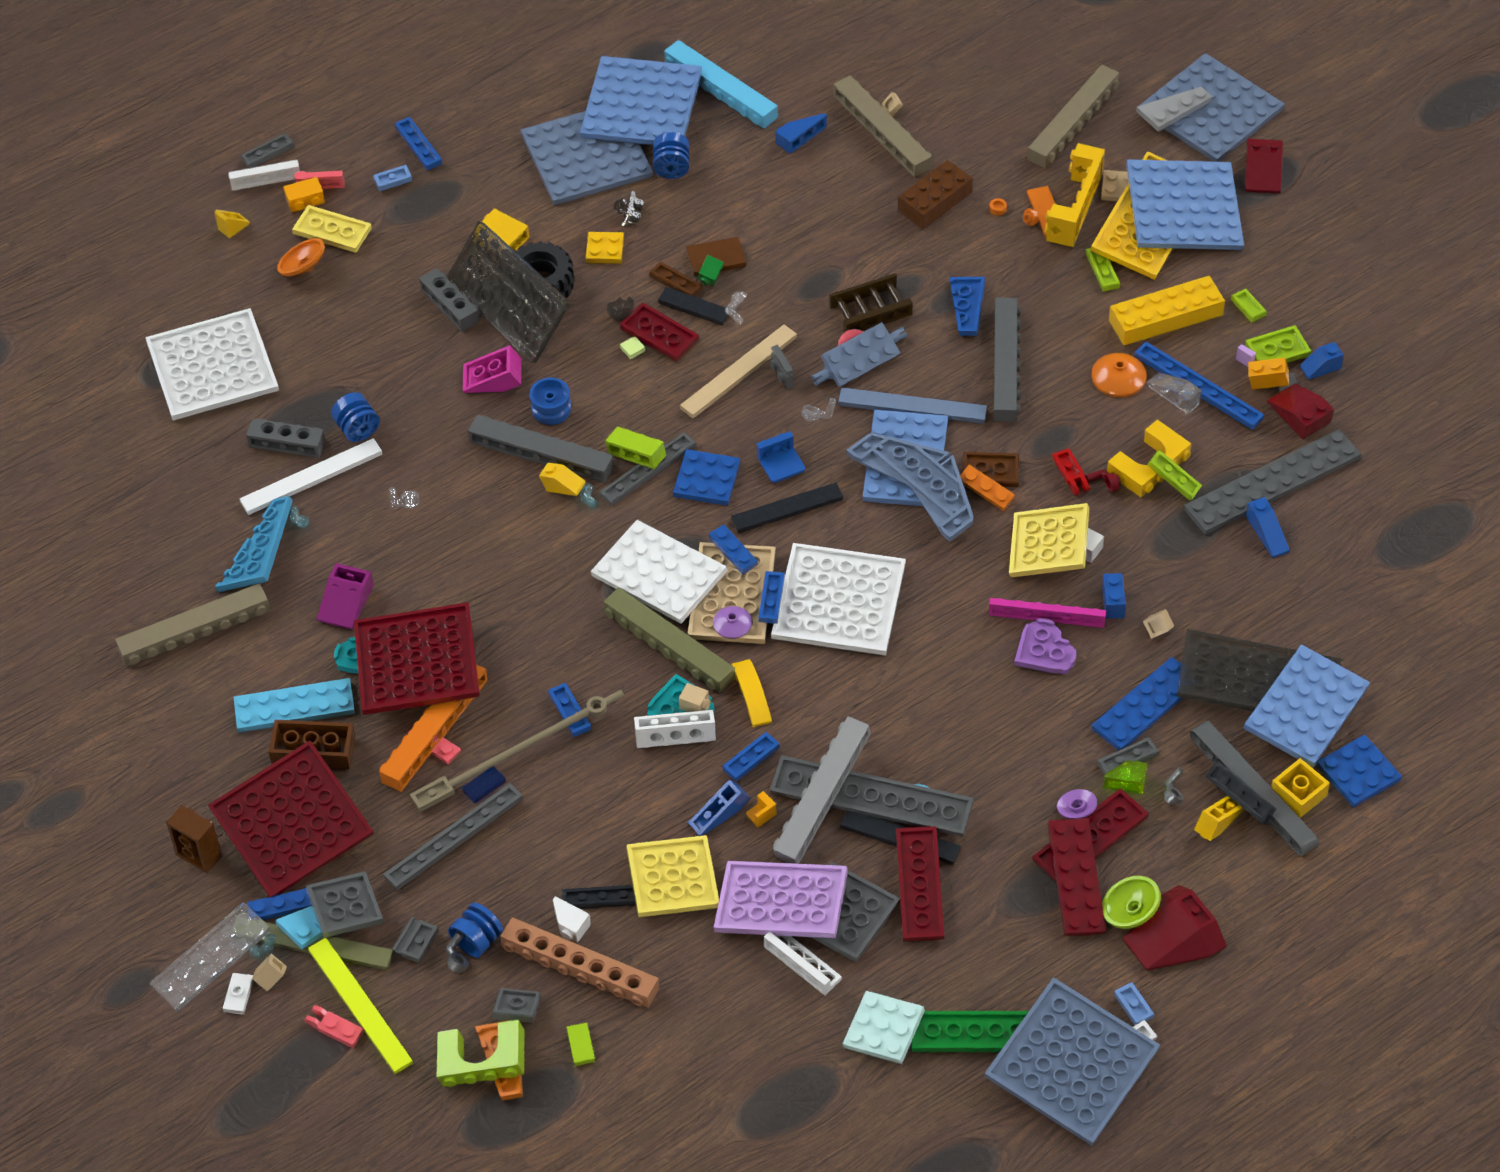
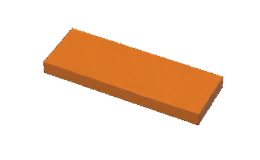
[1027,186,1055,238]

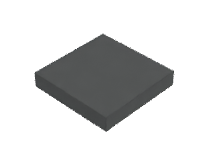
[492,988,541,1023]

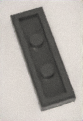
[240,133,295,169]
[1097,737,1159,778]

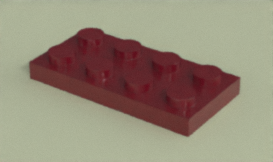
[620,302,699,362]

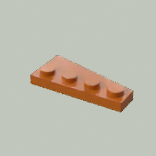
[475,1020,523,1101]

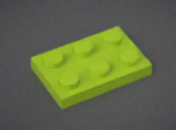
[1245,325,1311,363]

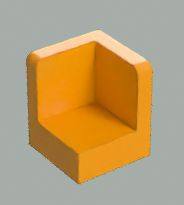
[746,791,777,828]

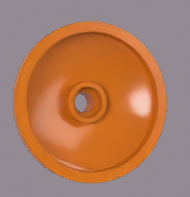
[277,238,325,277]
[1091,353,1147,397]

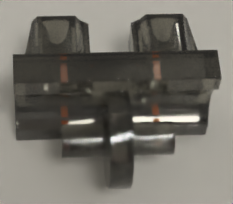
[614,191,644,226]

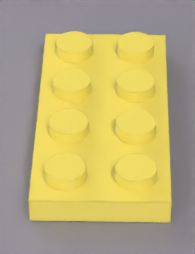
[292,205,372,253]

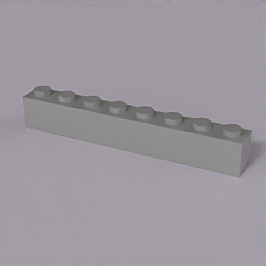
[773,716,871,864]

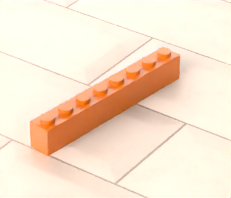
[379,664,488,792]

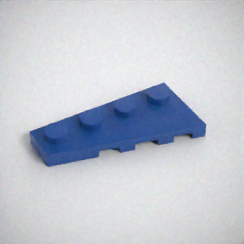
[949,277,986,336]

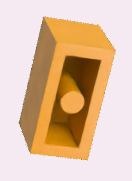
[283,177,325,213]
[1248,357,1289,390]

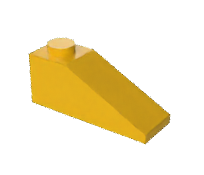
[1194,796,1245,841]

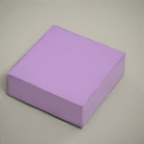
[1236,344,1256,367]

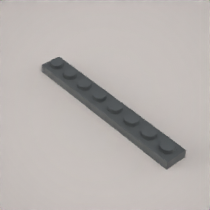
[384,783,523,891]

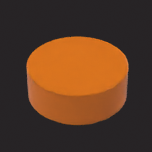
[989,198,1007,216]

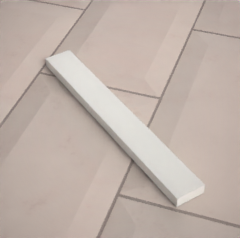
[240,438,383,515]

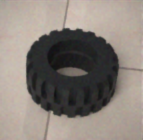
[505,241,575,309]

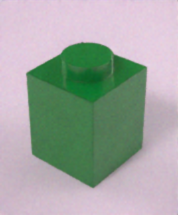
[698,255,724,286]

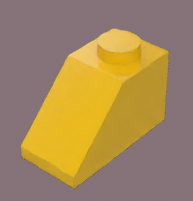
[539,463,586,496]

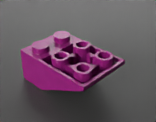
[317,563,374,630]

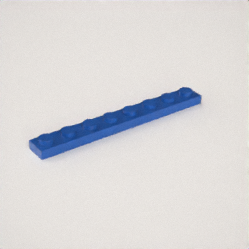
[1134,342,1264,430]

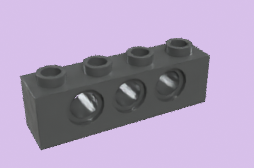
[419,268,479,332]
[246,418,326,458]

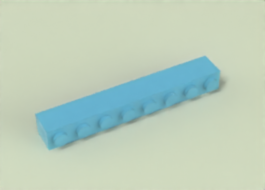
[664,40,778,129]

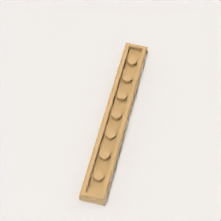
[680,325,797,419]

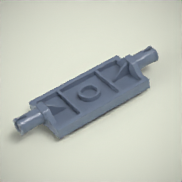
[811,323,907,387]

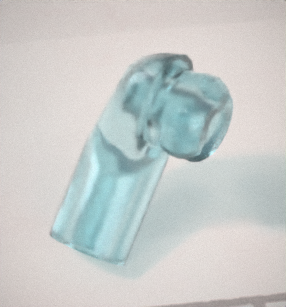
[580,483,598,509]
[290,506,310,528]
[249,934,276,959]

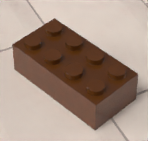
[898,160,973,229]
[269,720,356,769]

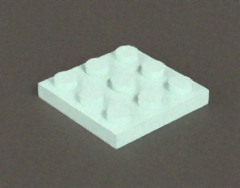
[843,991,925,1064]

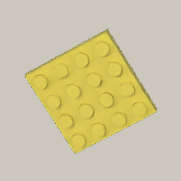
[1009,503,1089,577]
[627,835,719,917]

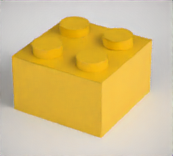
[1271,758,1330,818]

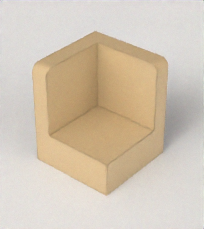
[1143,609,1174,639]
[252,954,287,991]

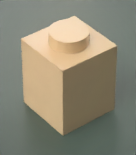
[679,683,711,712]

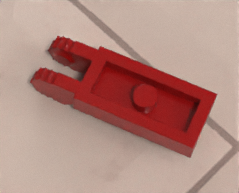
[1052,448,1090,496]

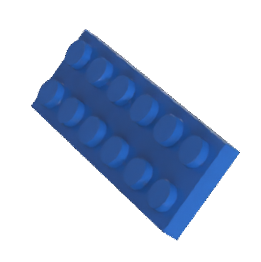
[1092,657,1201,751]

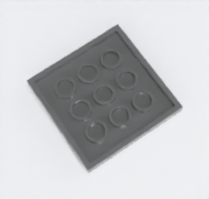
[811,861,900,963]

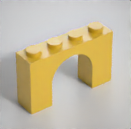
[1107,420,1191,498]

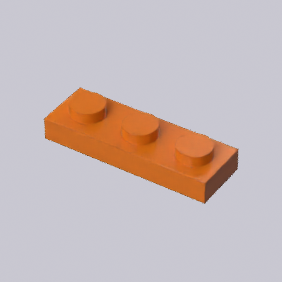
[960,465,1015,511]

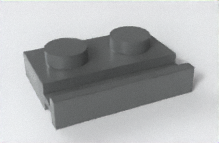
[770,345,793,389]
[392,917,439,964]

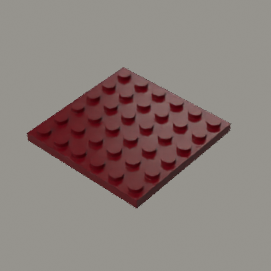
[354,602,480,715]
[208,740,374,898]

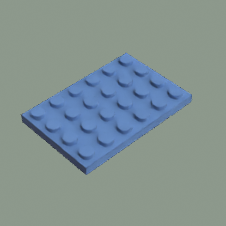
[863,410,948,506]
[1243,644,1370,767]

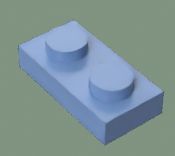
[373,165,412,192]
[1114,982,1154,1025]

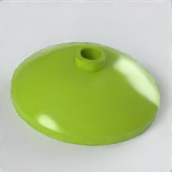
[1102,876,1161,929]

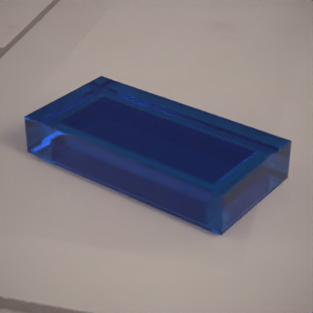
[462,766,506,804]

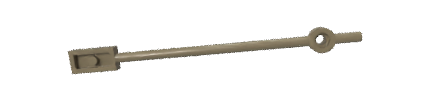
[410,689,624,812]

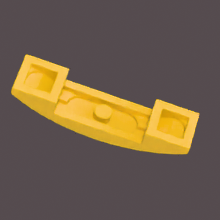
[731,659,772,727]

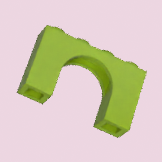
[437,1020,524,1087]

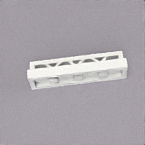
[229,160,300,191]
[764,932,842,995]

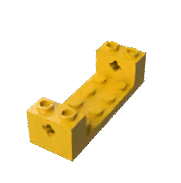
[1044,143,1105,247]

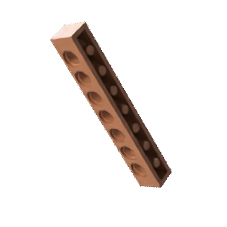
[500,917,660,1008]

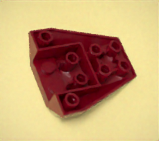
[1123,885,1227,971]

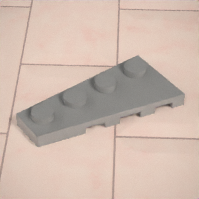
[1136,87,1212,132]

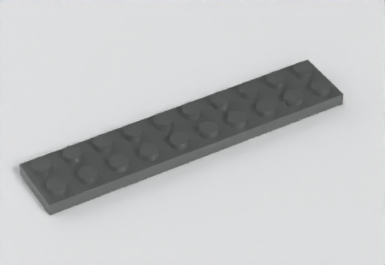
[1184,429,1361,535]
[770,755,974,837]

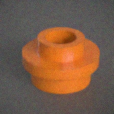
[1023,208,1039,226]

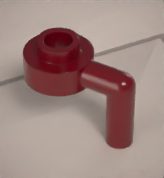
[1085,469,1121,492]

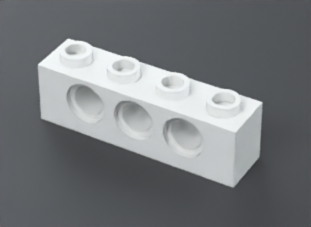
[634,710,716,748]

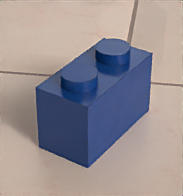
[1102,573,1126,619]

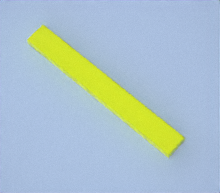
[308,938,413,1074]

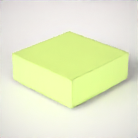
[620,336,645,359]

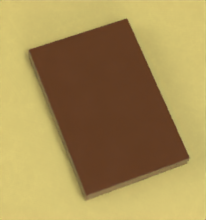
[686,237,746,276]
[963,452,1019,487]

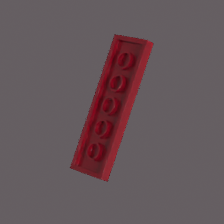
[1032,788,1149,882]
[1047,818,1106,936]
[896,826,944,942]

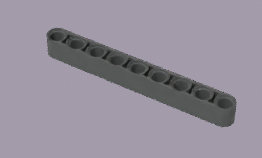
[1189,721,1319,856]

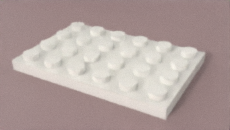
[590,520,727,624]

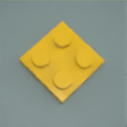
[586,232,624,264]

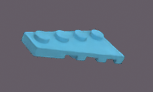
[276,906,322,950]

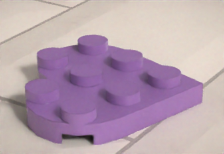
[1014,618,1076,674]

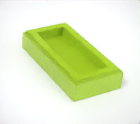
[1231,288,1267,323]
[567,1023,595,1066]

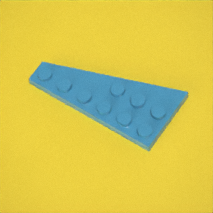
[215,496,293,592]

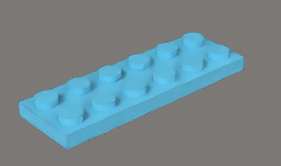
[234,678,355,733]

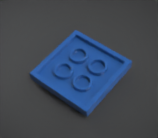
[673,449,741,506]
[1316,735,1402,808]

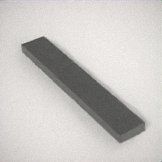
[599,432,696,506]

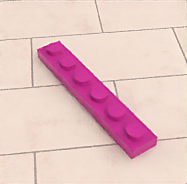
[989,598,1106,628]

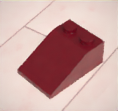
[1245,139,1283,194]
[1267,383,1334,439]

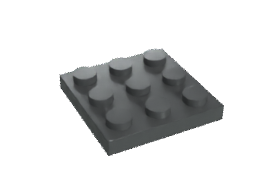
[306,871,383,938]

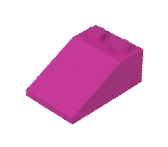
[463,345,521,393]

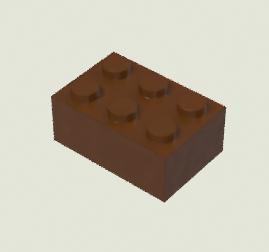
[166,805,222,873]

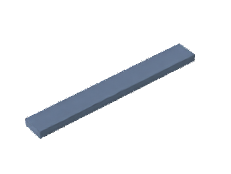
[838,388,987,424]

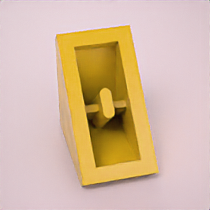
[214,210,250,238]

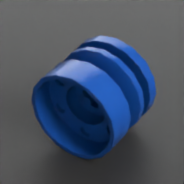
[653,132,689,179]
[331,392,380,442]
[448,903,503,958]

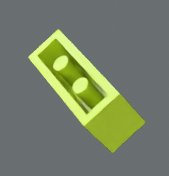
[605,426,666,469]

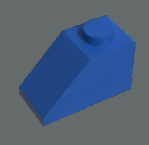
[1300,342,1344,380]

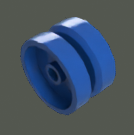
[530,378,571,425]

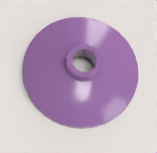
[713,606,752,639]
[1057,789,1097,819]

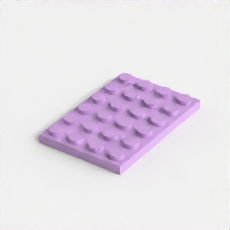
[714,861,848,938]

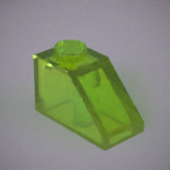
[1103,760,1147,794]

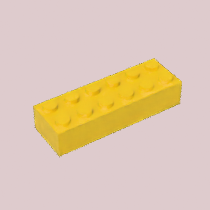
[1109,275,1225,346]

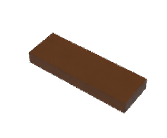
[649,262,703,297]

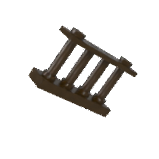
[829,273,913,333]

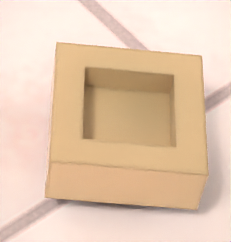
[881,92,903,117]

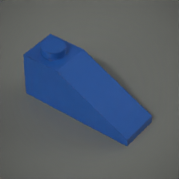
[775,113,827,154]
[1246,497,1290,558]
[688,779,751,836]

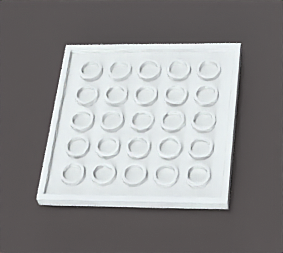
[146,308,279,420]
[771,543,906,655]

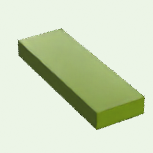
[1086,248,1120,292]
[1147,450,1202,500]

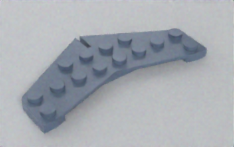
[846,433,974,542]

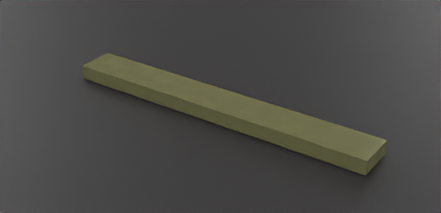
[231,917,394,971]

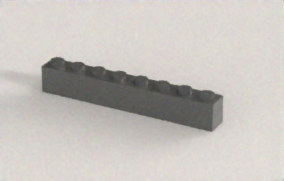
[994,298,1021,422]
[468,415,614,483]

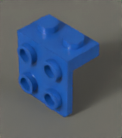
[756,431,805,483]

